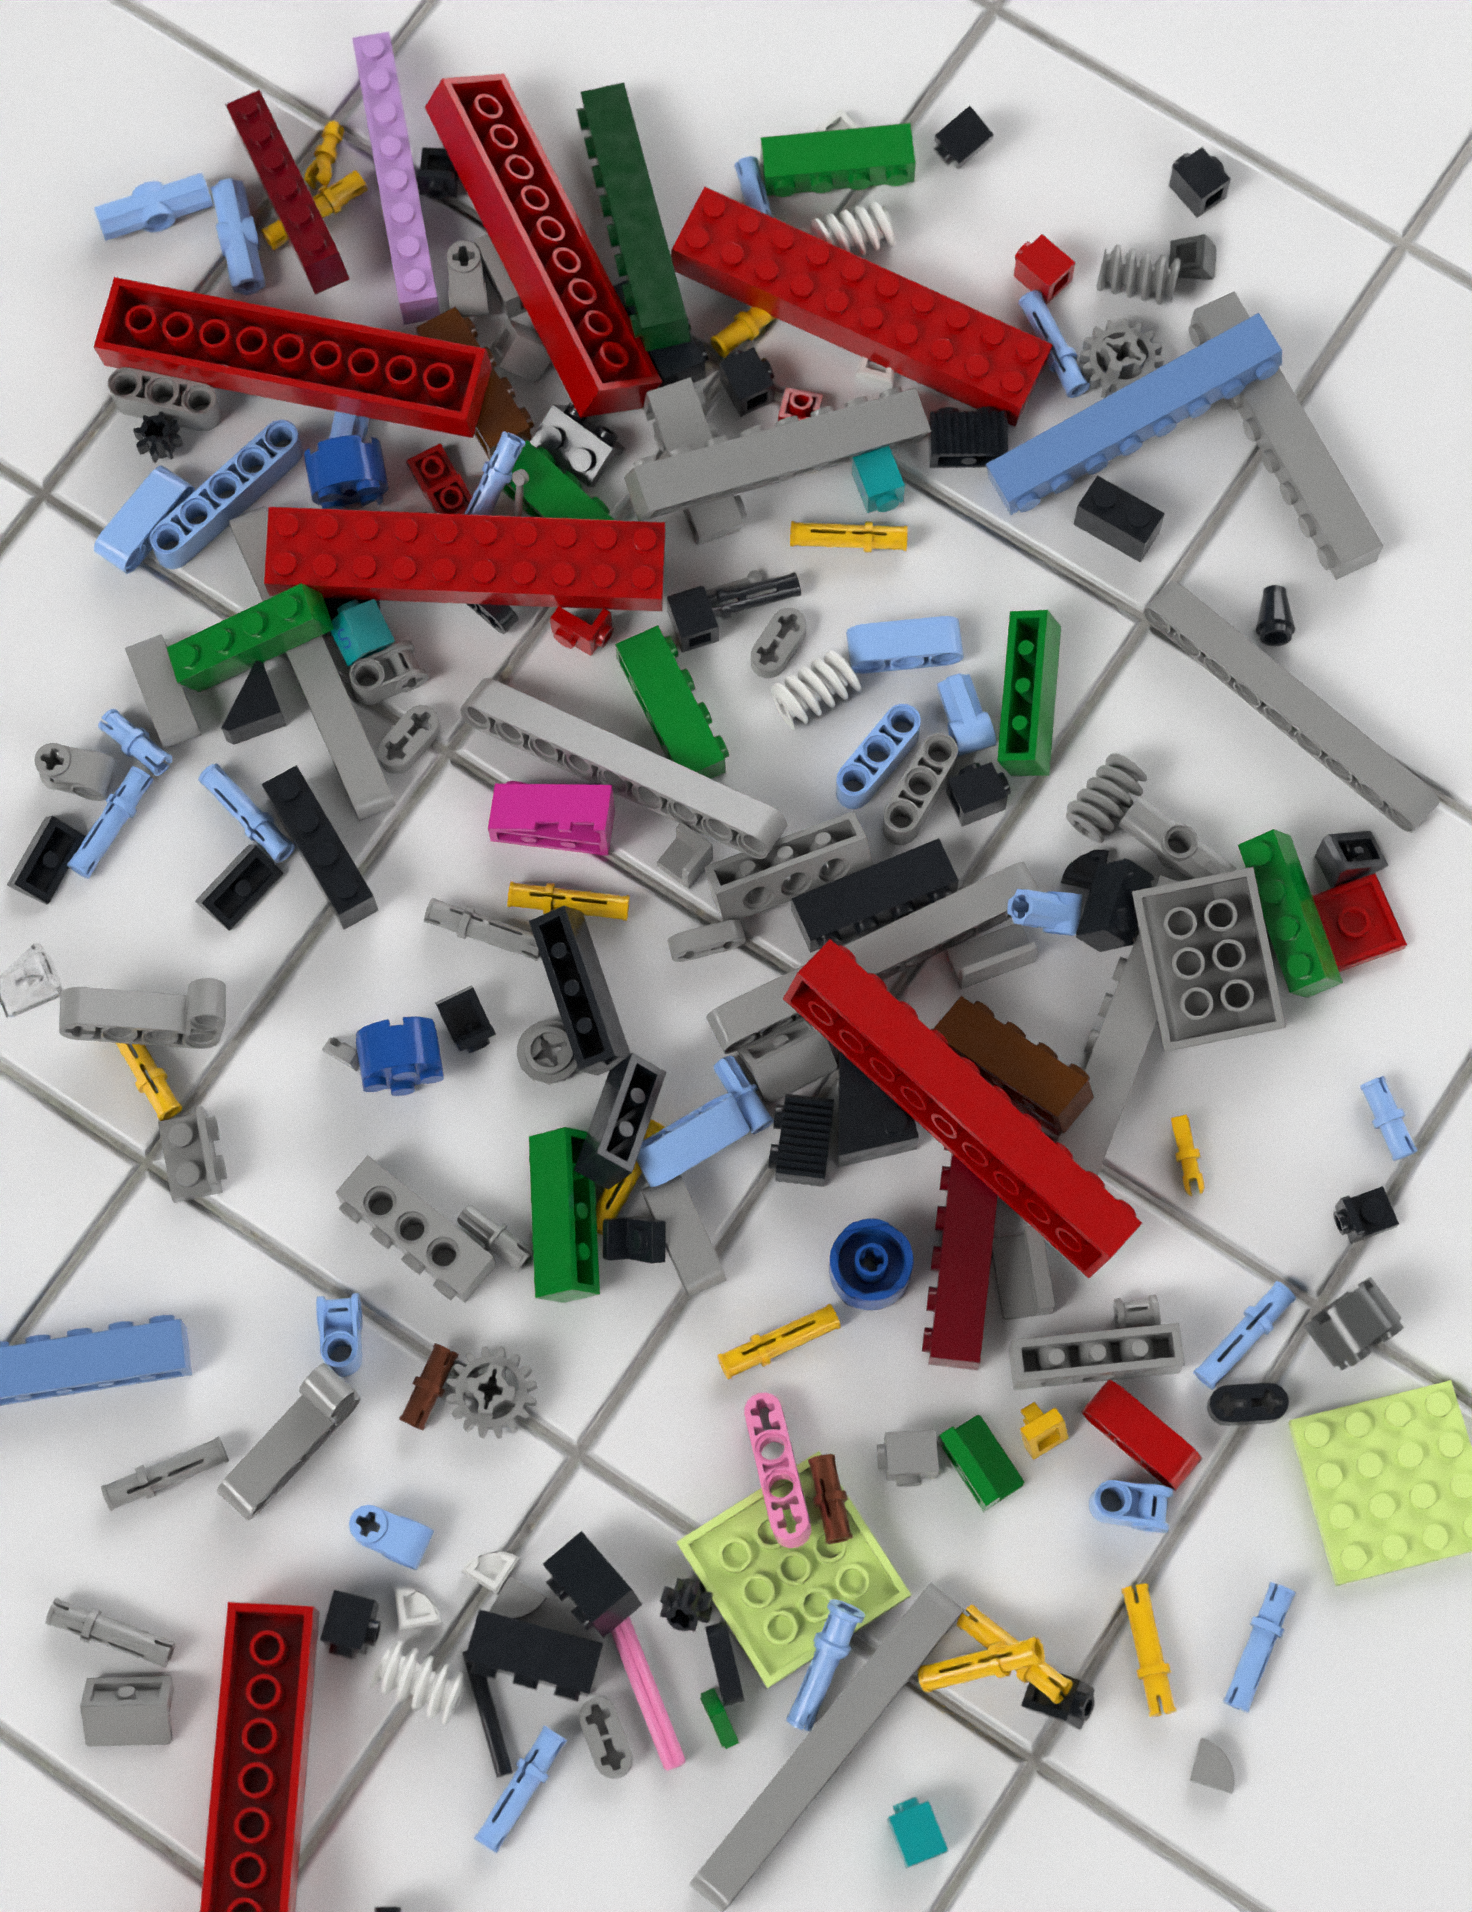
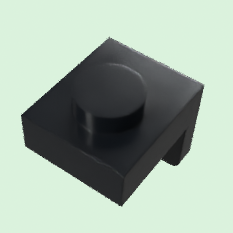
[416,147,459,199]
[435,985,496,1053]

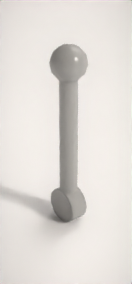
[512,469,529,517]
[706,570,763,595]

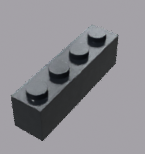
[262,765,379,930]
[791,838,959,953]
[529,905,631,1076]

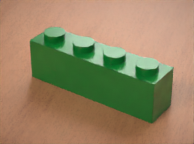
[761,123,916,198]
[502,440,614,520]
[166,583,334,692]
[997,610,1061,776]
[615,625,729,779]
[1238,829,1343,998]
[529,1127,600,1303]

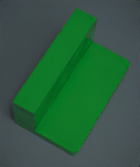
[937,1415,1024,1512]

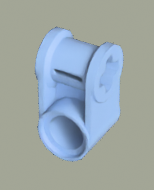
[316,1293,363,1377]
[1089,1480,1173,1533]
[349,1505,434,1570]

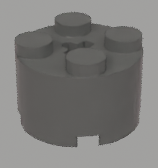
[1303,1277,1404,1371]

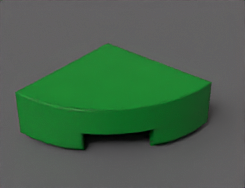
[700,1688,739,1749]

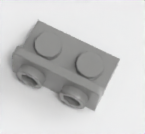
[158,1106,227,1203]

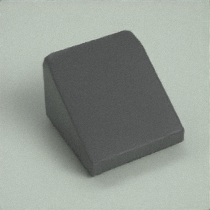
[1169,234,1216,280]

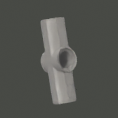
[1118,796,1237,879]

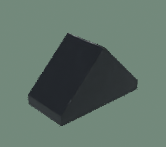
[221,660,286,745]
[1315,831,1389,888]

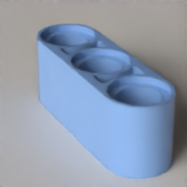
[94,465,195,574]
[846,616,964,674]
[836,704,921,809]
[636,1093,750,1187]

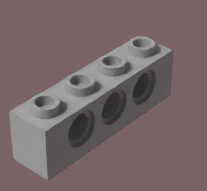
[704,811,873,921]
[335,1155,496,1303]
[1008,1323,1185,1390]

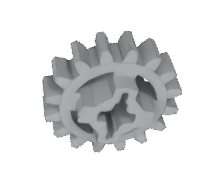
[1079,318,1164,398]
[446,1346,538,1439]

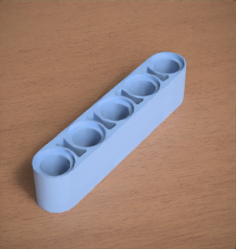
[150,420,303,569]

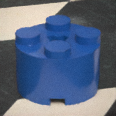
[304,435,389,510]
[356,1016,444,1096]
[829,1219,913,1310]

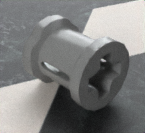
[1113,1295,1161,1329]

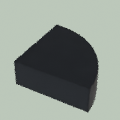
[1061,850,1109,890]

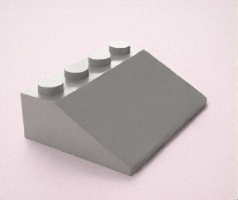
[1132,867,1286,1052]

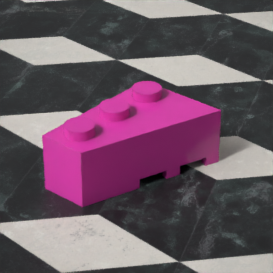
[488,781,615,856]

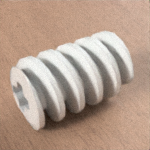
[811,201,895,256]
[771,651,862,730]
[369,1640,465,1726]

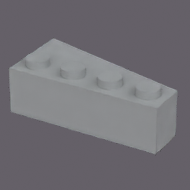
[643,377,747,545]

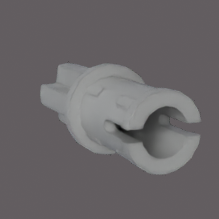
[457,1205,533,1272]

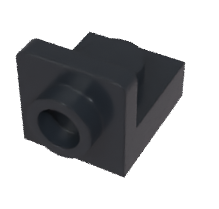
[1333,1186,1399,1244]
[603,1216,666,1263]
[1021,1673,1095,1730]

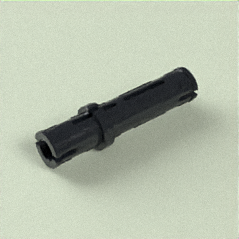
[708,572,801,620]

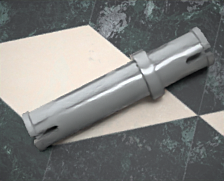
[424,897,540,961]
[101,1436,229,1511]
[46,1598,175,1668]

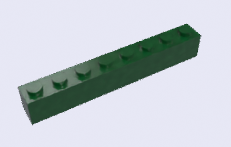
[576,82,691,352]

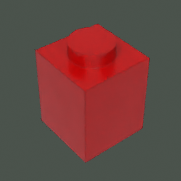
[1014,234,1076,305]

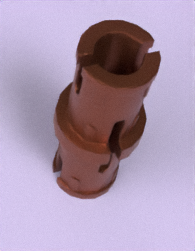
[399,1343,459,1431]
[808,1454,853,1544]

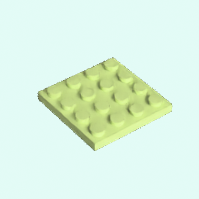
[1288,1380,1472,1586]
[676,1452,911,1689]

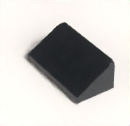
[7,816,86,905]
[195,844,283,931]

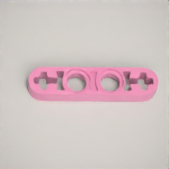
[744,1392,811,1548]

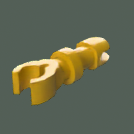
[304,120,344,189]
[1171,1114,1205,1196]

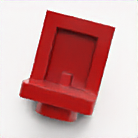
[550,606,614,656]

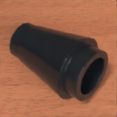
[1256,585,1295,646]

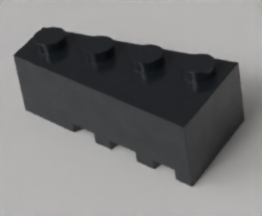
[838,1051,919,1167]

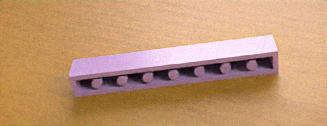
[352,32,440,325]

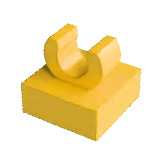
[1020,1402,1069,1460]

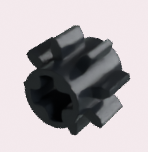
[133,411,183,463]
[660,1578,713,1632]

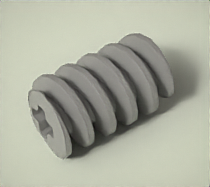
[1097,245,1181,305]
[1066,753,1147,843]

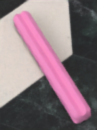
[611,1617,685,1771]

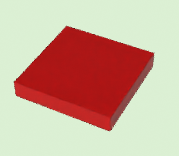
[1312,873,1407,972]

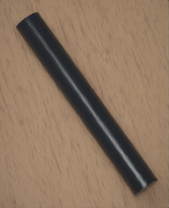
[462,1650,513,1778]

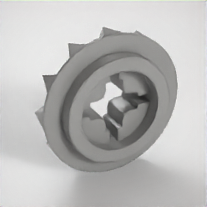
[517,1020,578,1085]

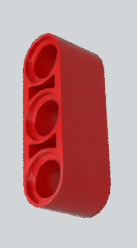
[1081,1379,1202,1491]

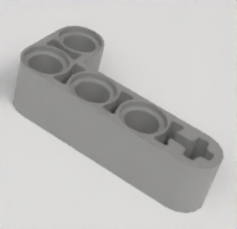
[59,978,226,1049]
[217,1363,361,1520]

